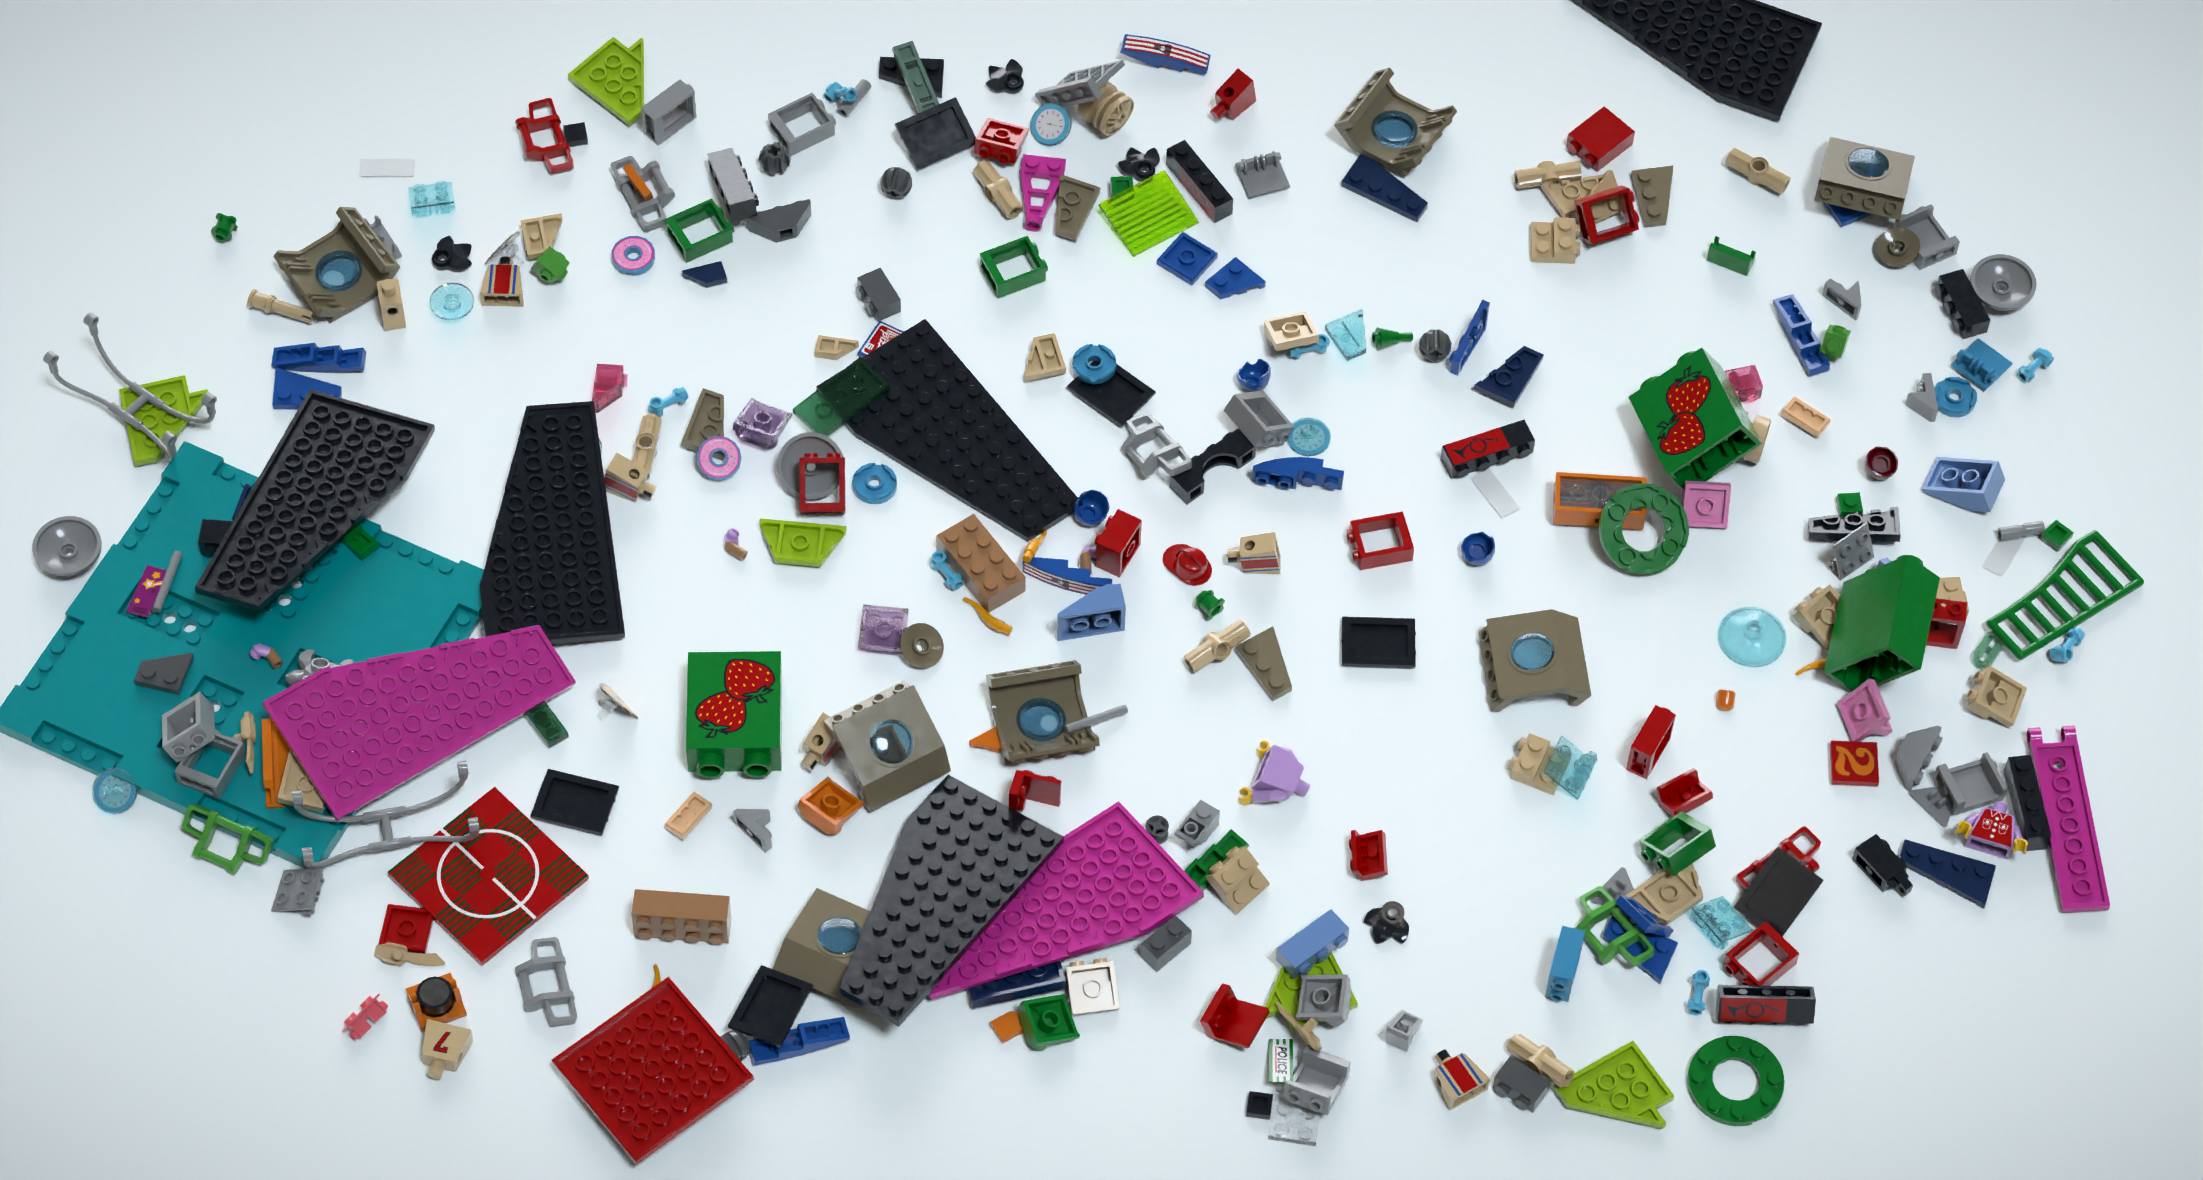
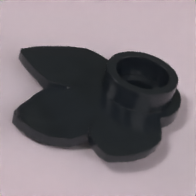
[986,59,1024,93]
[1118,147,1160,181]
[431,236,472,271]
[1363,901,1409,944]

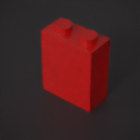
[1566,106,1635,172]

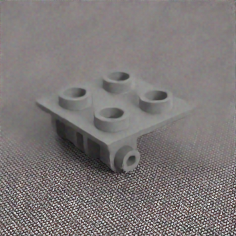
[1235,151,1291,198]
[1828,522,1874,580]
[271,868,325,917]

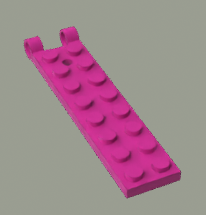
[2026,725,2110,913]

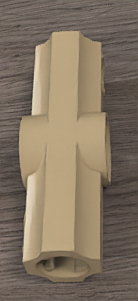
[1725,148,1791,194]
[973,160,1023,219]
[1514,161,1582,189]
[633,413,662,478]
[1183,619,1251,673]
[1506,1033,1575,1088]

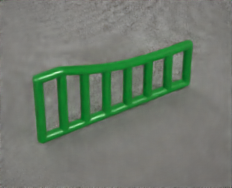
[1986,530,2144,660]

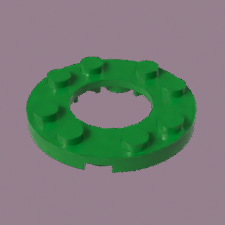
[1599,484,1689,575]
[1687,1036,1785,1126]

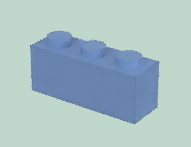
[1275,909,1350,979]

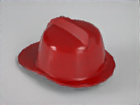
[1162,544,1212,586]

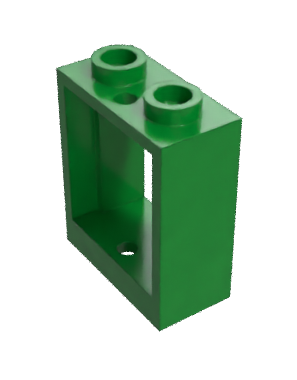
[665,198,734,263]
[980,235,1048,298]
[1639,811,1716,876]

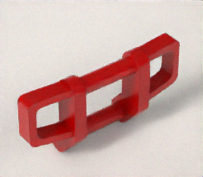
[515,98,574,174]
[1736,826,1821,891]

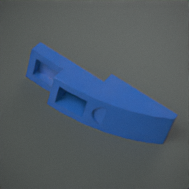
[1252,457,1344,490]

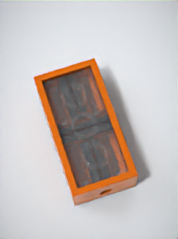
[1553,472,1646,530]

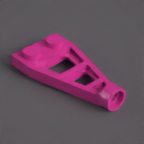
[1020,154,1066,232]

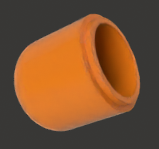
[1716,689,1736,711]

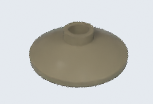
[1876,227,1920,267]
[900,623,944,668]

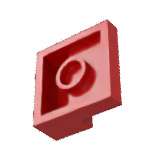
[974,118,1029,164]

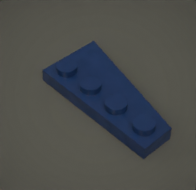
[1341,154,1428,222]
[1900,839,1996,909]
[969,961,1067,1008]

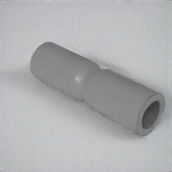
[837,79,872,117]
[1997,520,2045,541]

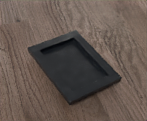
[894,97,976,171]
[1067,361,1156,427]
[1341,616,1416,668]
[530,769,620,835]
[1733,846,1824,937]
[728,965,813,1048]

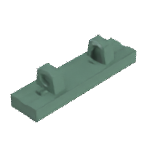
[892,40,939,113]

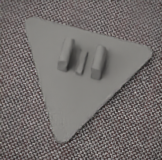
[1909,786,1951,827]
[1590,867,1634,909]

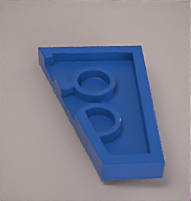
[1449,299,1490,376]
[272,368,342,410]
[1602,916,1678,984]

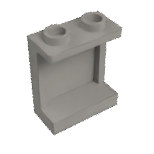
[1893,204,1960,270]
[1933,752,2008,816]
[1283,1046,1351,1116]

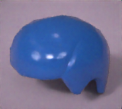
[1236,359,1271,391]
[1073,489,1110,527]
[1461,531,1495,565]

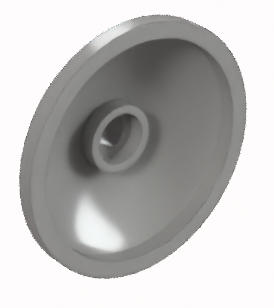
[1970,254,2037,311]
[777,432,843,500]
[32,516,102,576]

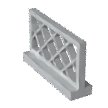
[1035,60,1125,108]

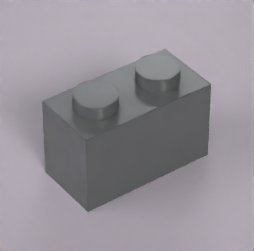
[855,267,901,322]
[1140,915,1192,972]
[1492,1056,1551,1113]

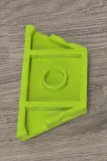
[759,518,847,567]

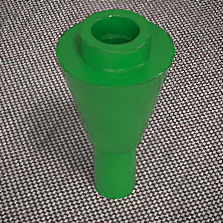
[1372,327,1413,349]

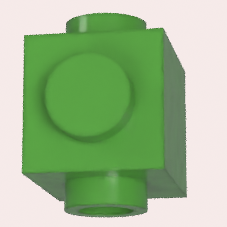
[531,246,570,285]
[1820,324,1851,359]

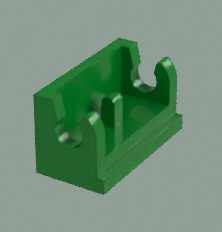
[1706,236,1756,276]

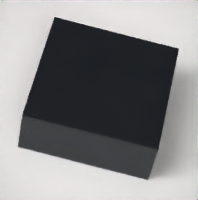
[563,122,588,147]
[1246,1091,1273,1120]

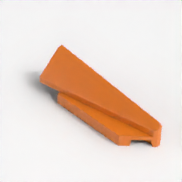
[262,719,290,809]

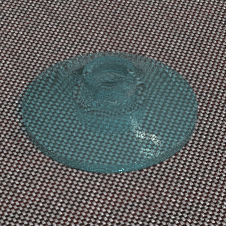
[430,283,474,320]

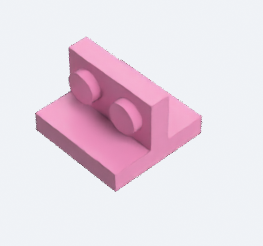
[1681,481,1731,528]
[1837,679,1893,742]

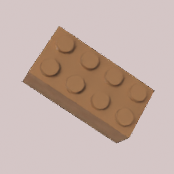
[936,514,1026,613]
[631,889,732,945]

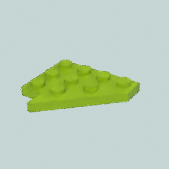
[568,37,645,126]
[119,375,209,467]
[1265,933,1358,1032]
[1553,1040,1674,1129]

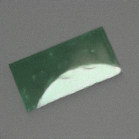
[792,357,890,437]

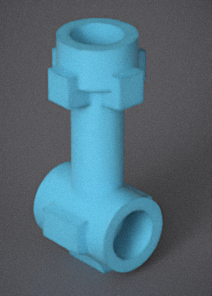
[823,82,857,103]
[1288,334,1330,358]
[2017,347,2054,382]
[648,387,689,417]
[930,551,964,590]
[2050,627,2085,662]
[1687,970,1710,1015]

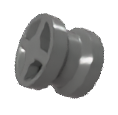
[1145,815,1169,844]

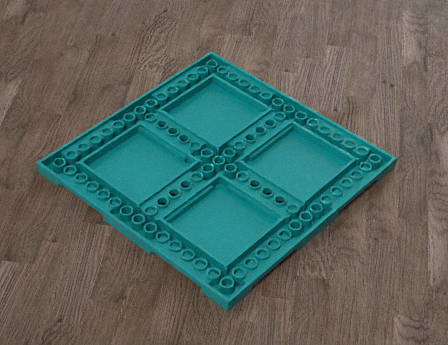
[0,441,484,869]

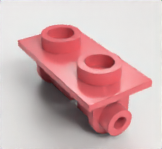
[341,993,388,1041]

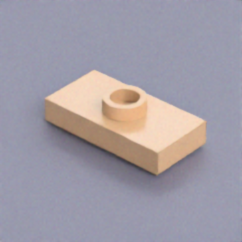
[1781,396,1831,438]
[664,792,713,840]

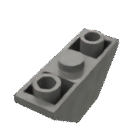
[747,199,812,243]

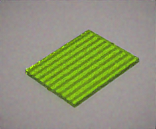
[1098,170,1199,257]

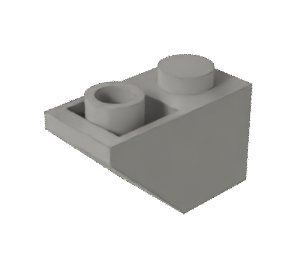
[1175,799,1220,847]

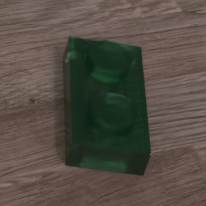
[524,702,569,748]

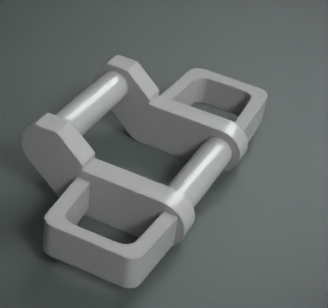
[610,156,675,231]
[1121,413,1192,477]
[515,937,577,1026]

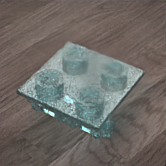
[408,181,456,218]
[1544,736,1598,800]
[1691,896,1753,950]

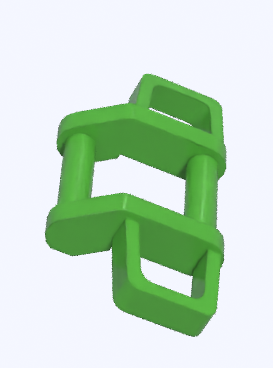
[182,804,274,875]
[1575,886,1654,967]

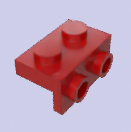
[1656,768,1713,817]
[1349,829,1388,881]

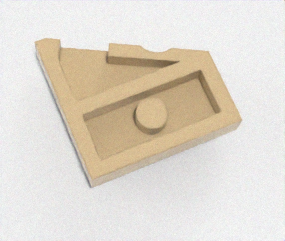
[1588,170,1622,223]
[520,213,563,260]
[1024,333,1066,382]

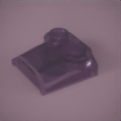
[732,398,792,449]
[858,604,909,655]

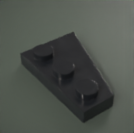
[879,56,944,98]

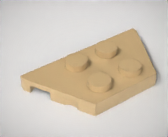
[1625,863,1704,926]

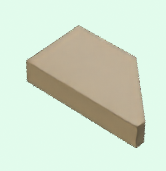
[814,335,859,360]

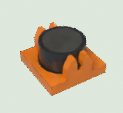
[405,972,467,1032]

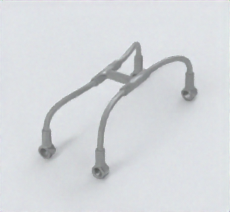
[43,312,217,459]
[291,761,480,869]

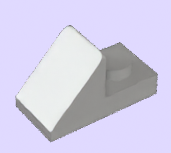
[1822,278,1862,321]
[1905,373,1938,422]
[733,809,772,853]
[1386,1010,1423,1052]

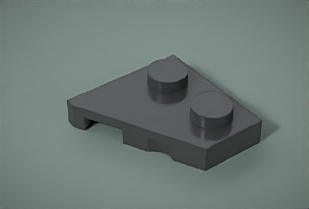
[134,653,194,695]

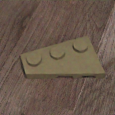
[1631,165,1674,228]
[1056,174,1101,241]
[681,388,724,460]
[1235,626,1292,702]

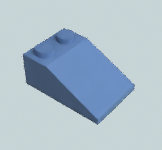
[1922,457,2006,512]
[1057,584,1126,641]

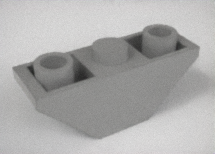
[1894,725,1943,791]

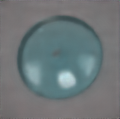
[1717,606,1787,667]

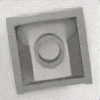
[1296,974,1351,1026]

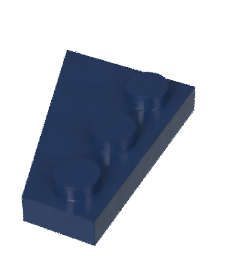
[1474,346,1544,408]

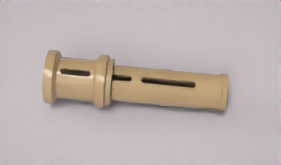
[247,289,315,324]

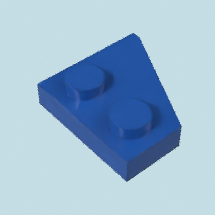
[1205,257,1266,300]
[1615,895,1674,938]

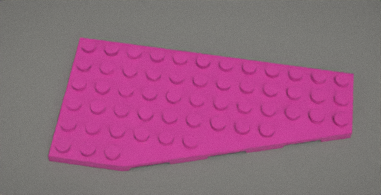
[262,625,576,821]
[928,801,1204,1000]

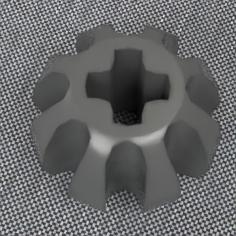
[758,142,791,175]
[880,167,912,198]
[1419,329,1452,362]
[720,1030,750,1062]

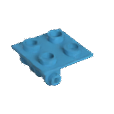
[1951,338,2013,391]

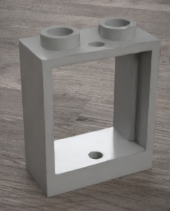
[641,79,697,146]
[768,92,836,156]
[1223,390,1295,447]
[162,692,215,762]
[175,730,246,799]

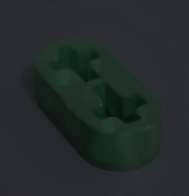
[1972,631,2004,670]

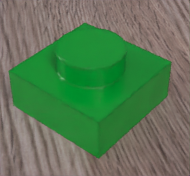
[1110,176,1134,200]
[1836,492,1863,517]
[2041,519,2074,551]

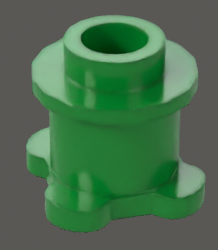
[211,213,238,242]
[1196,590,1225,621]

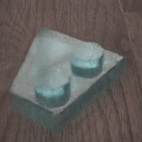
[1325,309,1367,361]

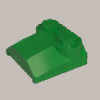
[1019,994,1080,1050]

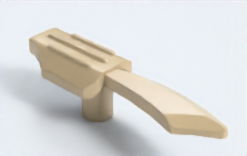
[234,711,256,774]
[374,942,445,966]
[1276,1002,1322,1051]

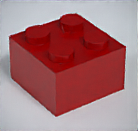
[1094,509,1142,578]

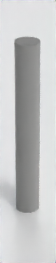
[152,551,183,613]
[1064,704,1128,734]

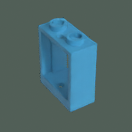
[1545,925,1585,1002]

